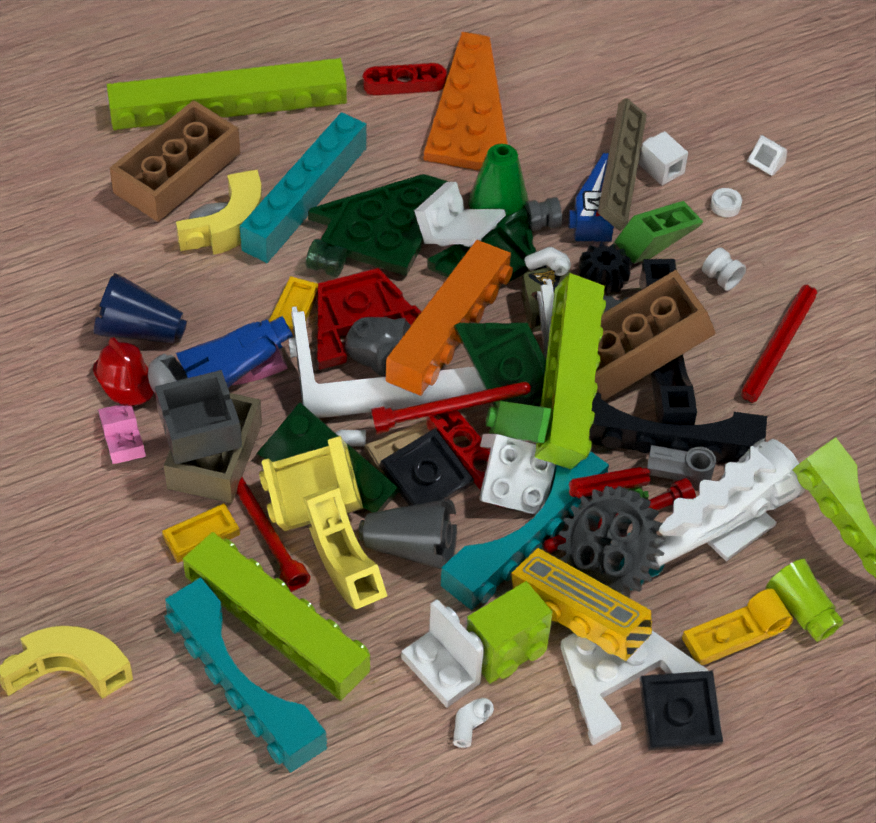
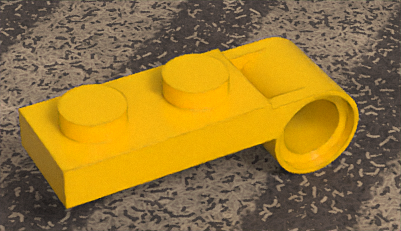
[682,589,793,666]

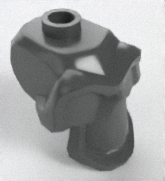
[345,317,411,376]

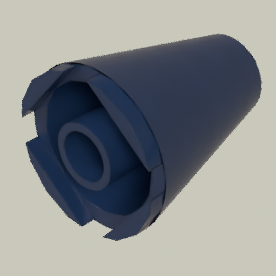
[93,273,188,343]

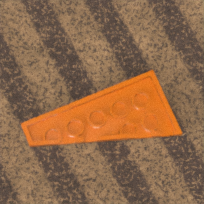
[424,32,508,171]

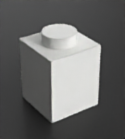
[639,131,688,186]

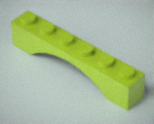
[792,437,876,578]

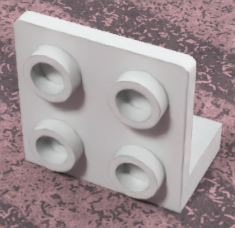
[414,182,506,247]
[479,434,556,515]
[401,599,484,708]

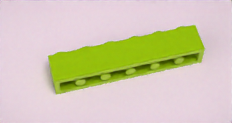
[535,273,606,469]
[183,532,370,701]

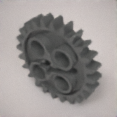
[558,486,666,598]

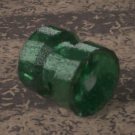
[306,238,347,278]

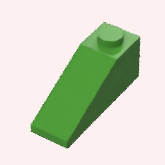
[614,201,703,264]
[486,401,551,443]

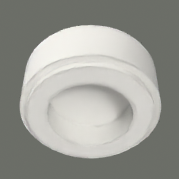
[711,188,742,218]

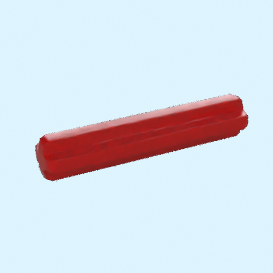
[569,467,651,498]

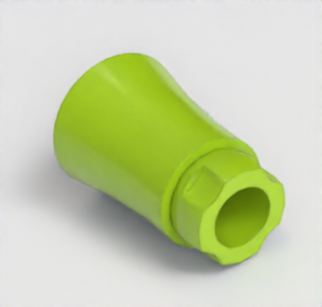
[766,559,844,642]

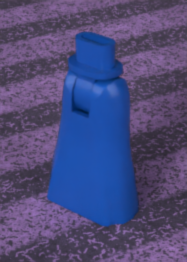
[176,316,294,388]

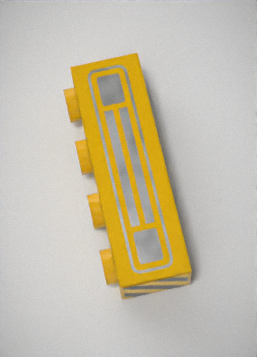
[511,548,652,661]

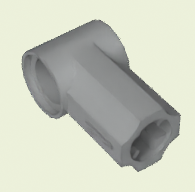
[647,445,716,491]

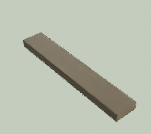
[598,98,647,231]

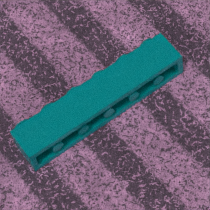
[240,112,367,263]

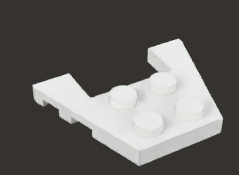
[560,631,708,745]

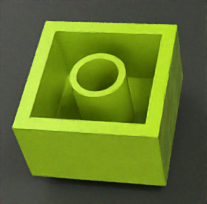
[466,581,553,684]

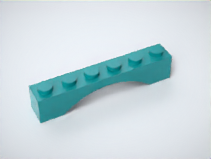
[440,451,609,611]
[164,577,327,773]

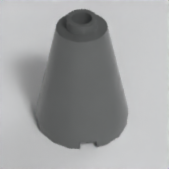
[359,499,457,569]

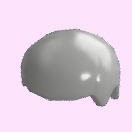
[148,354,188,393]

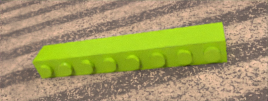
[106,58,347,130]

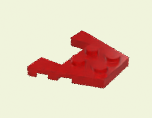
[317,268,422,370]

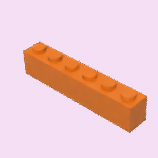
[386,240,513,396]

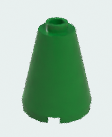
[468,144,529,219]

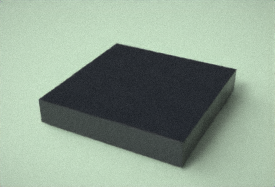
[379,428,474,506]
[639,671,723,751]

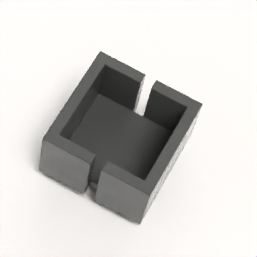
[154,370,242,465]

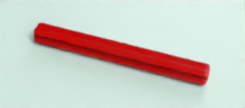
[741,284,817,403]

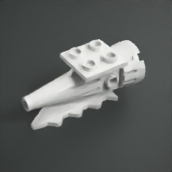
[654,438,805,566]

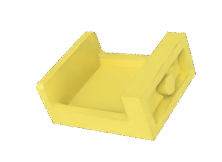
[259,436,363,531]

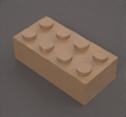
[110,100,240,222]
[595,270,716,401]

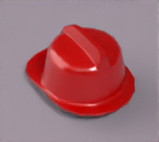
[92,337,155,406]

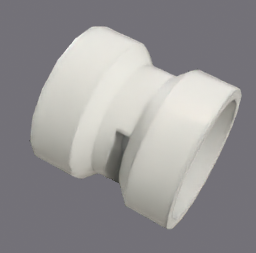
[702,247,746,291]

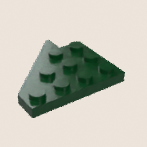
[308,174,449,276]

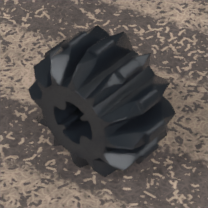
[578,241,632,295]

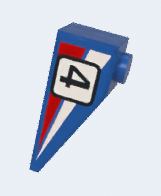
[568,153,614,242]

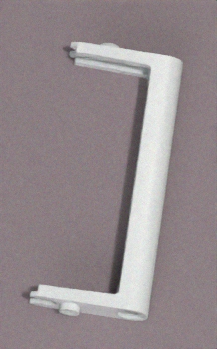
[288,279,554,418]

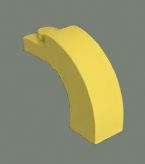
[176,170,262,255]
[303,485,387,610]
[0,626,133,699]

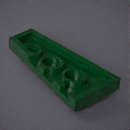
[256,403,401,512]

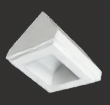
[747,135,787,176]

